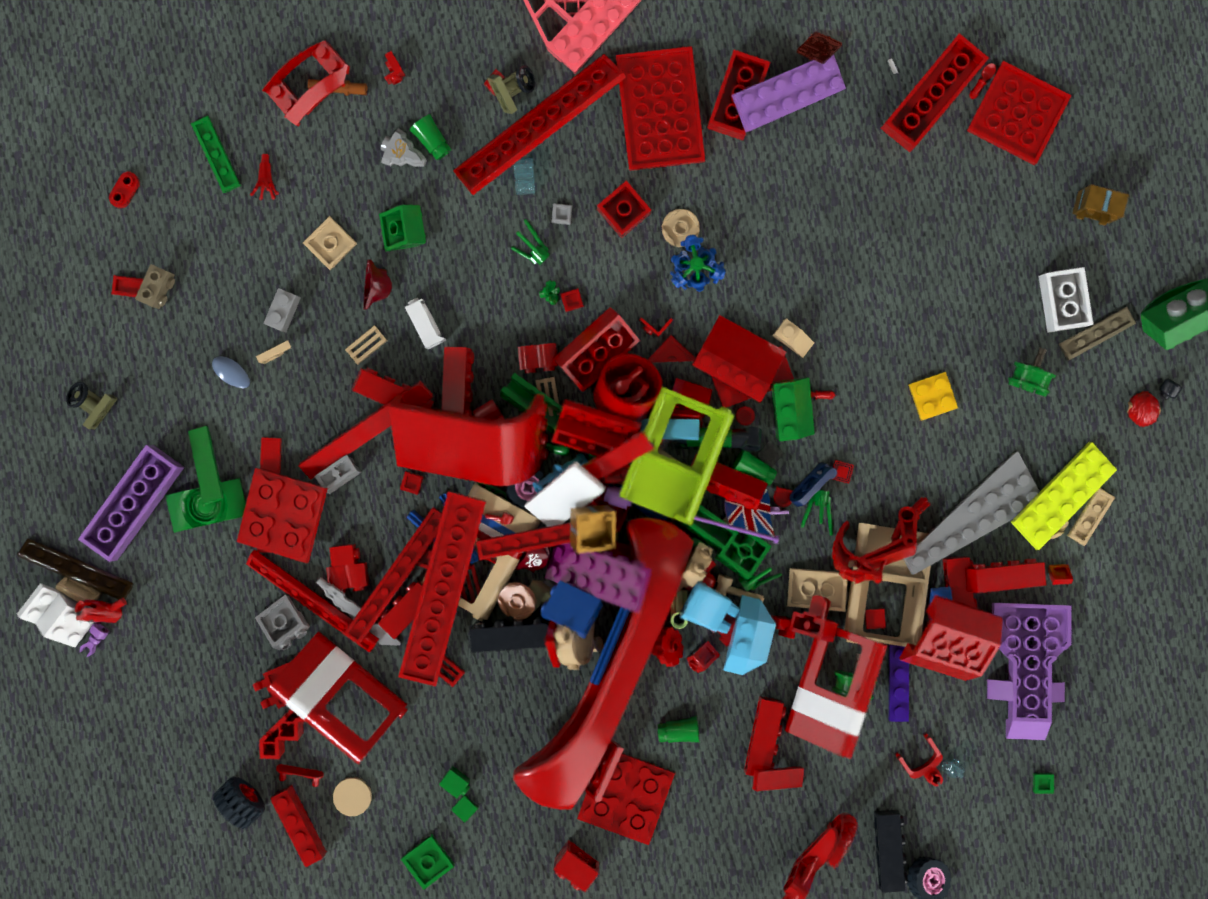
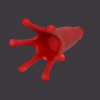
[250,154,279,200]

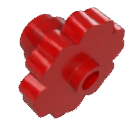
[651,627,684,667]

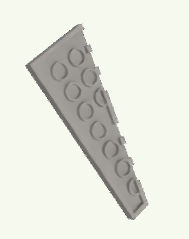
[904,451,1040,575]

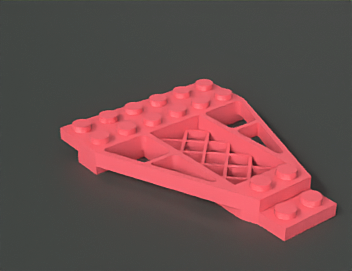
[523,0,642,74]

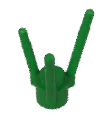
[511,219,550,265]
[801,490,833,536]
[738,568,782,592]

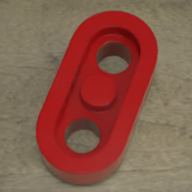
[109,172,140,208]

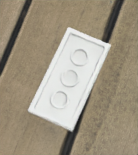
[524,462,605,527]

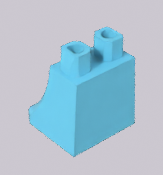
[679,581,740,634]

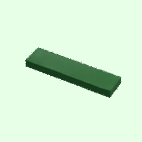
[191,116,241,194]
[188,426,224,504]

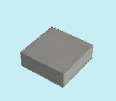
[551,203,572,225]

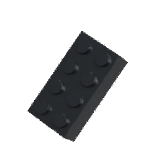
[469,616,549,653]

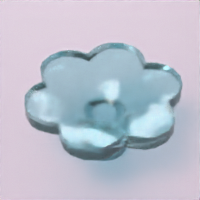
[941,759,965,779]

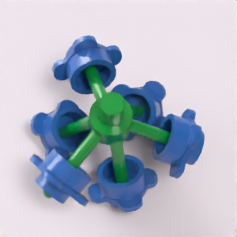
[670,235,726,292]

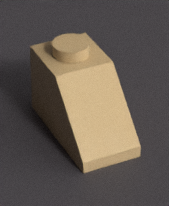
[772,319,814,358]

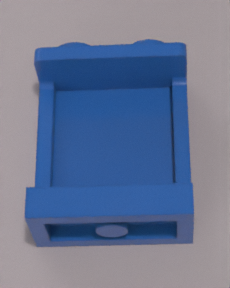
[541,580,603,639]

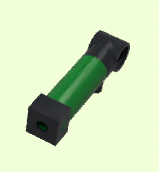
[673,426,762,451]

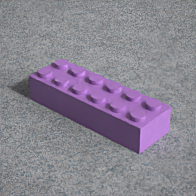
[78,445,185,562]

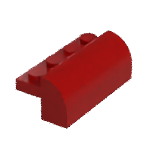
[552,400,641,465]

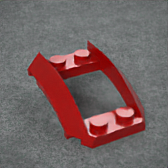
[262,40,350,127]

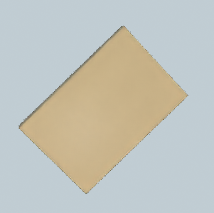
[787,568,848,612]

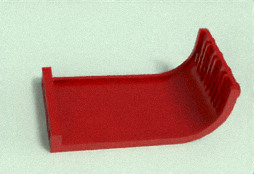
[389,394,549,486]

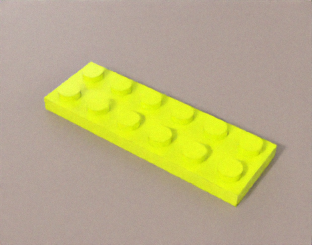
[1011,442,1117,550]

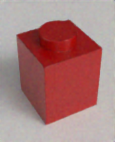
[329,544,360,567]

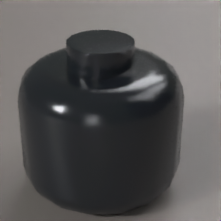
[1159,378,1183,399]

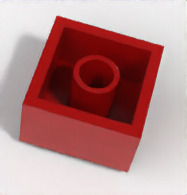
[597,181,651,239]
[554,840,599,892]

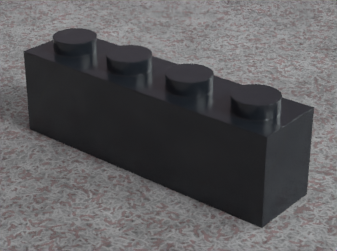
[874,810,908,893]

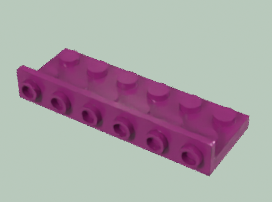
[545,543,651,612]

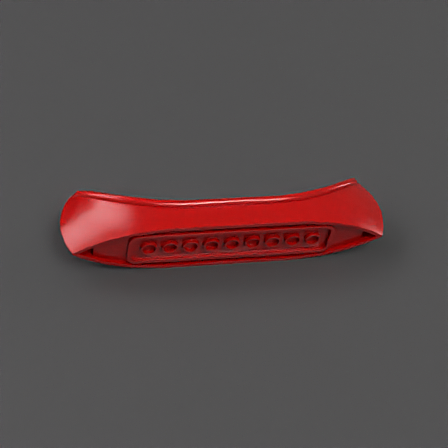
[513,518,694,809]

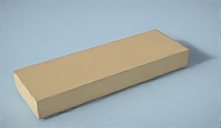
[1067,488,1115,546]

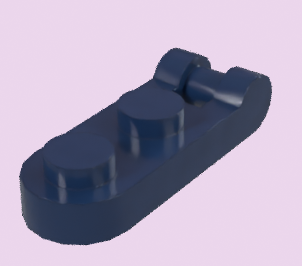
[790,462,837,507]

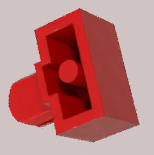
[789,595,838,643]

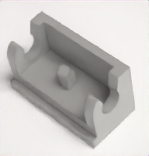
[315,455,362,494]

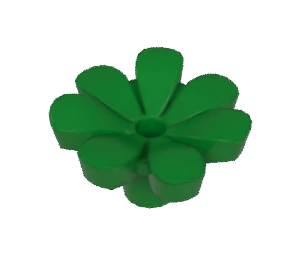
[539,280,560,305]

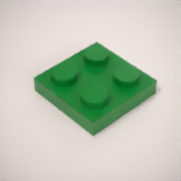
[401,835,455,890]

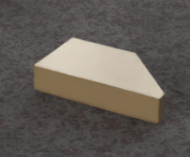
[256,340,291,364]

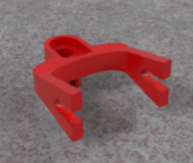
[895,733,943,786]

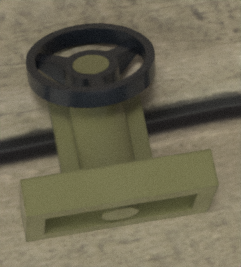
[487,65,535,114]
[66,382,117,430]

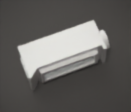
[405,298,446,350]

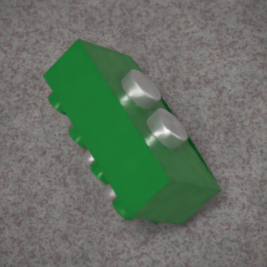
[1141,278,1208,350]

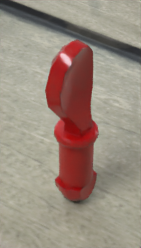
[969,63,996,99]
[614,366,643,395]
[811,390,835,400]

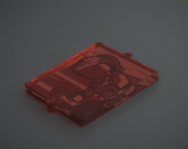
[797,31,842,64]

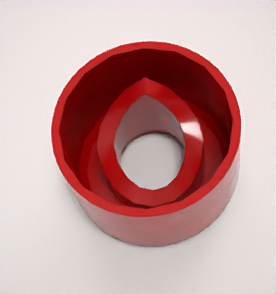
[594,354,662,423]

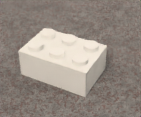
[1039,267,1093,333]

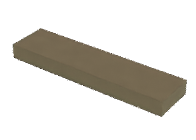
[1059,307,1136,361]

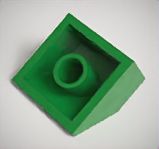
[379,205,426,252]

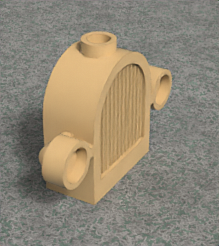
[555,622,603,670]

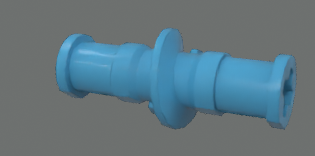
[533,453,588,493]

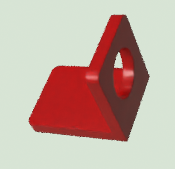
[639,317,673,337]

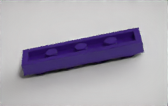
[888,644,909,722]

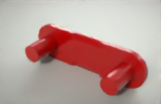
[276,764,324,787]

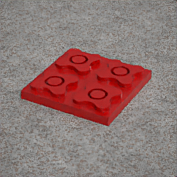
[966,61,1072,165]
[237,468,328,563]
[577,753,675,845]

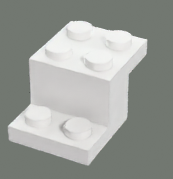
[17,583,94,647]

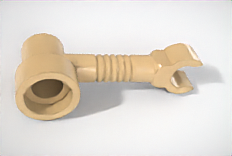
[716,574,764,603]

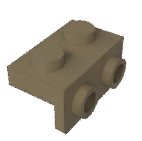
[135,265,175,309]

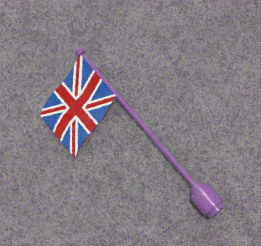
[604,486,779,544]

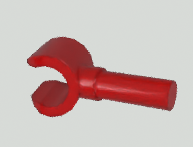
[485,512,514,525]

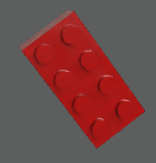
[707,50,770,141]
[553,307,640,392]

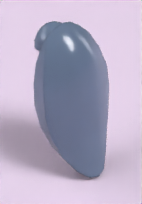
[212,356,250,388]

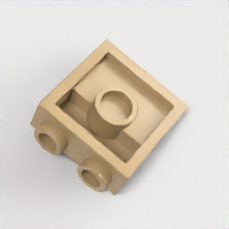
[677,542,713,592]

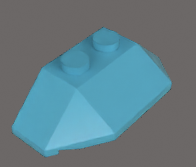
[723,595,776,675]

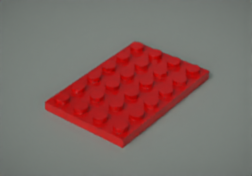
[616,46,705,171]

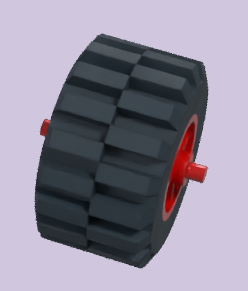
[213,776,265,829]

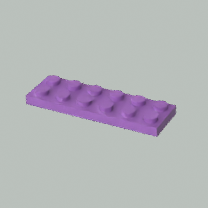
[732,54,846,132]

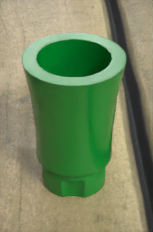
[409,114,451,160]
[732,449,777,486]
[657,715,700,743]

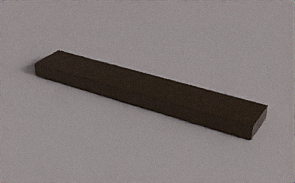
[17,538,133,600]

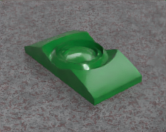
[165,478,246,533]

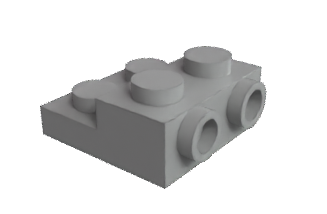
[255,594,310,650]

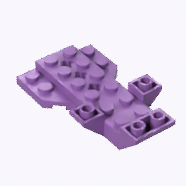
[987,603,1071,740]

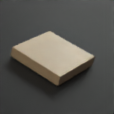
[303,216,357,271]

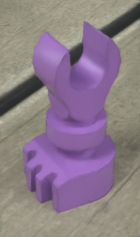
[80,623,109,657]

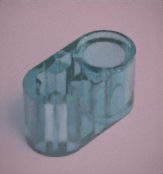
[514,158,535,195]

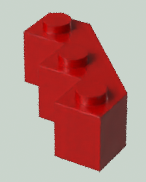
[259,709,306,759]

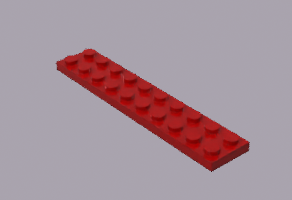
[453,54,626,195]
[398,491,486,686]

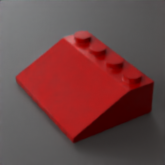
[691,315,787,403]

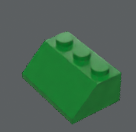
[771,377,815,441]

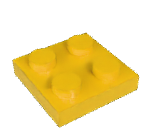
[908,372,958,421]

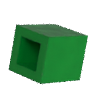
[439,765,471,799]

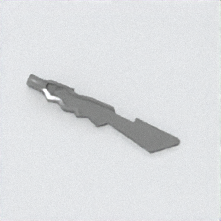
[316,577,401,645]

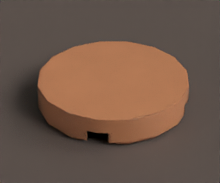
[498,582,537,620]

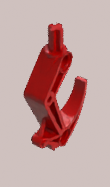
[832,497,930,584]
[782,813,858,899]

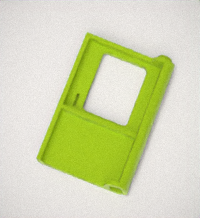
[619,387,734,525]

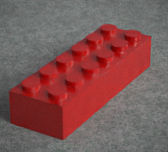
[880,33,989,153]

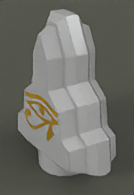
[381,128,427,167]

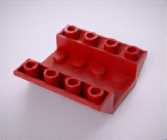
[899,595,1003,681]

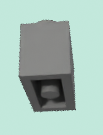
[263,288,301,333]

